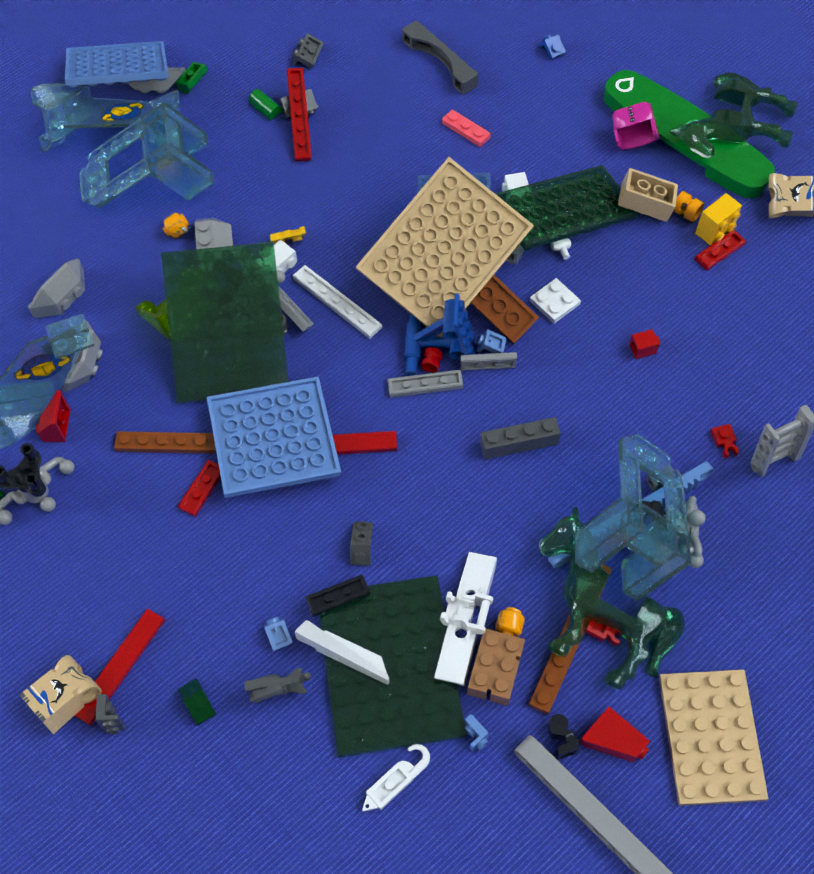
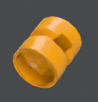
[673,191,705,222]

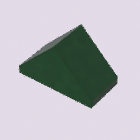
[178,678,216,726]

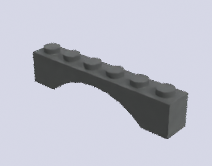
[402,20,479,95]

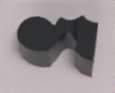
[548,714,579,760]

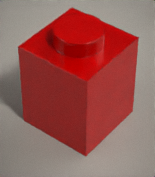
[629,329,660,359]

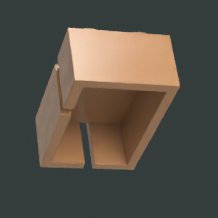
[467,629,525,706]

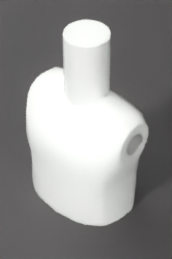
[547,229,571,260]

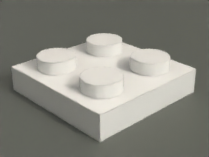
[530,278,581,324]

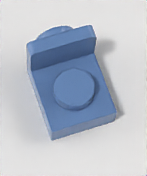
[476,329,506,353]
[264,616,293,651]
[464,714,489,752]

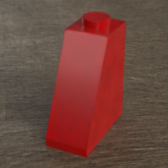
[579,707,650,763]

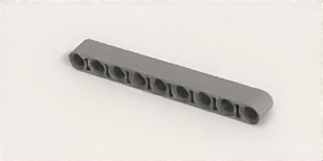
[514,735,673,874]

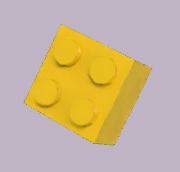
[695,193,742,246]

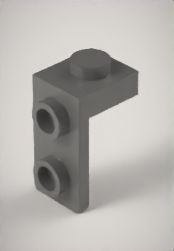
[350,521,373,565]

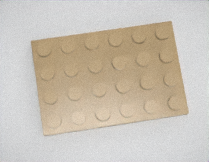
[659,670,769,806]

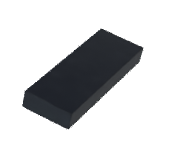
[305,574,370,617]

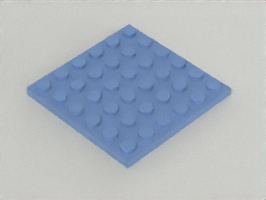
[65,41,169,88]
[207,376,341,498]

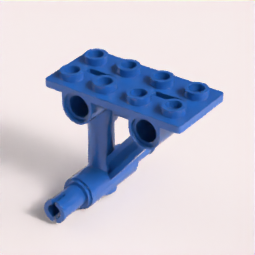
[404,293,474,376]

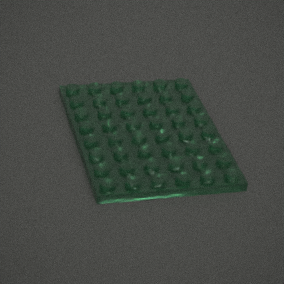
[161,242,289,403]
[320,575,466,758]

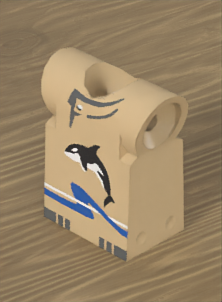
[769,173,814,218]
[20,655,102,735]

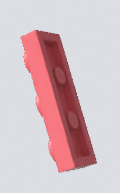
[442,109,491,147]

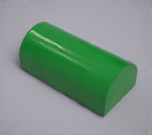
[175,62,208,94]
[249,89,283,121]

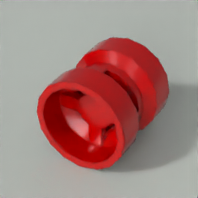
[421,347,443,373]

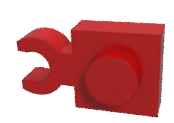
[710,424,739,459]
[585,612,625,646]

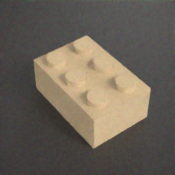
[618,168,678,222]

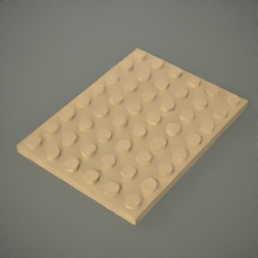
[356,157,534,338]

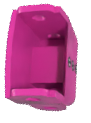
[612,102,660,151]

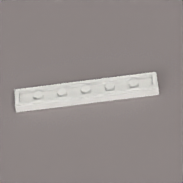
[292,265,382,339]

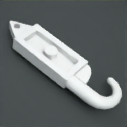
[362,744,430,812]

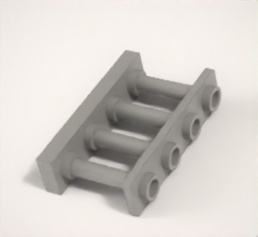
[750,405,814,477]

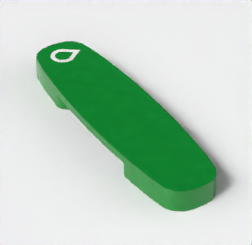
[603,70,775,199]

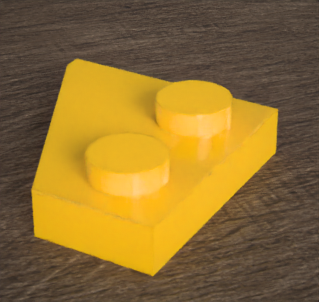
[270,226,306,244]

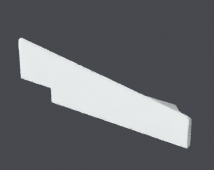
[295,620,389,685]

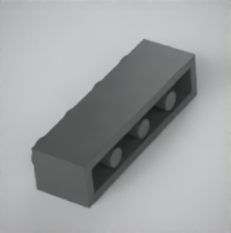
[480,417,561,460]

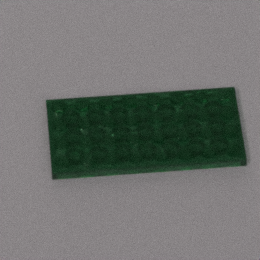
[495,165,640,250]

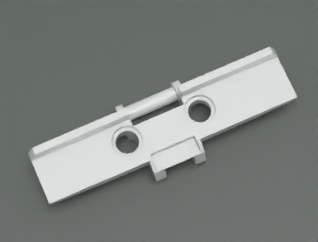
[434,552,497,686]

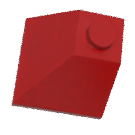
[36,390,71,442]

